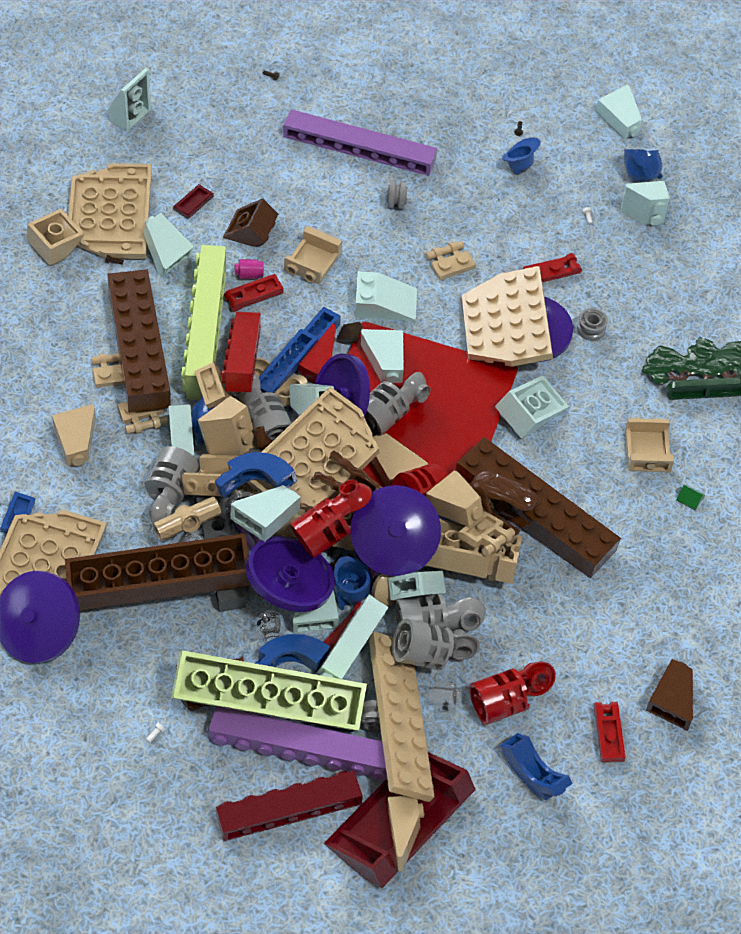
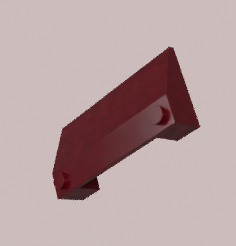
[324,752,476,888]

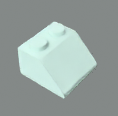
[621,181,670,226]

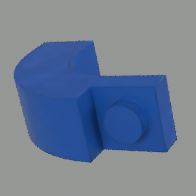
[215,452,297,498]
[255,634,330,672]
[499,733,573,800]

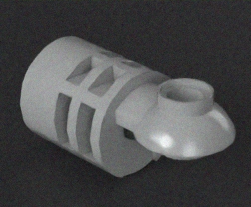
[365,372,430,437]
[232,373,292,440]
[144,446,199,526]
[396,593,486,631]
[392,619,480,670]

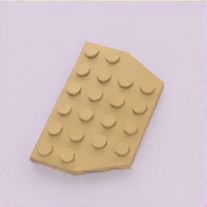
[68,163,152,259]
[462,266,553,367]
[247,387,380,510]
[0,510,107,595]

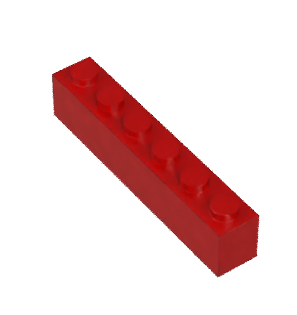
[222,312,261,392]

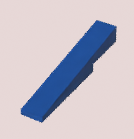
[259,306,341,393]

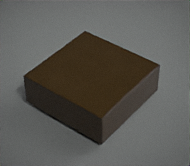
[337,322,363,344]

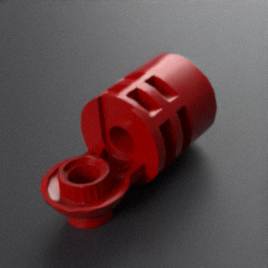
[390,463,447,497]
[289,480,372,559]
[469,661,556,725]

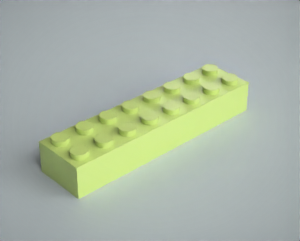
[182,245,226,400]
[171,650,367,731]

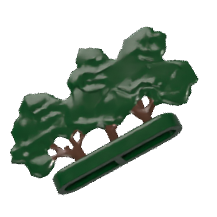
[642,337,741,400]

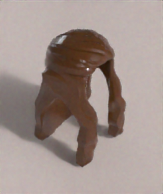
[313,450,382,514]
[470,470,541,535]

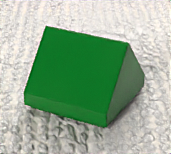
[676,485,705,510]

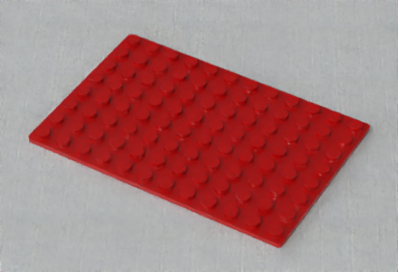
[348,321,518,488]

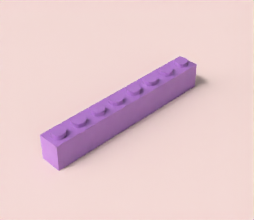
[283,109,437,176]
[209,706,388,781]

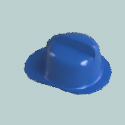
[502,137,541,175]

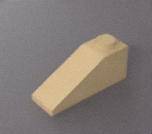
[388,796,424,871]

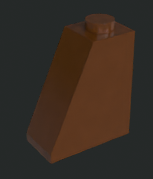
[646,659,693,731]

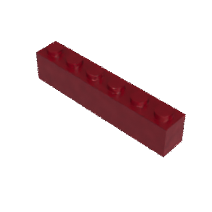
[216,771,363,842]

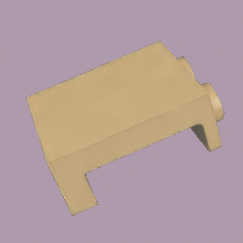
[284,226,342,285]
[195,362,237,409]
[625,418,674,472]
[182,454,237,496]

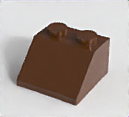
[223,198,279,247]

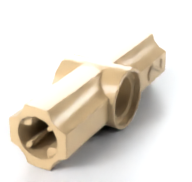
[153,496,222,541]

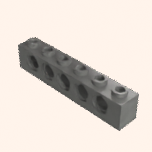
[195,495,249,612]

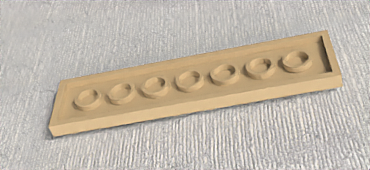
[369,631,434,802]

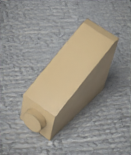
[52,404,96,466]
[371,433,428,486]
[426,471,484,527]

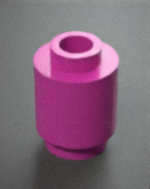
[234,259,264,280]

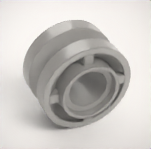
[387,180,408,209]
[577,308,608,341]
[360,700,381,731]

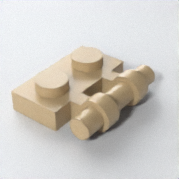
[425,241,476,280]
[91,351,124,388]
[118,402,169,434]
[458,512,515,556]

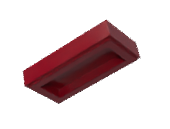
[173,184,214,219]

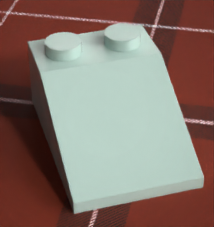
[108,68,151,131]
[355,271,417,321]
[495,375,569,439]

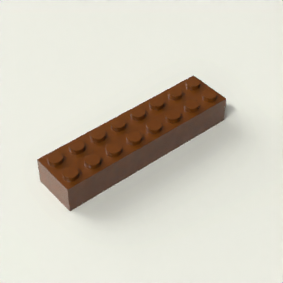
[107,269,171,413]
[455,437,621,579]
[65,533,252,610]

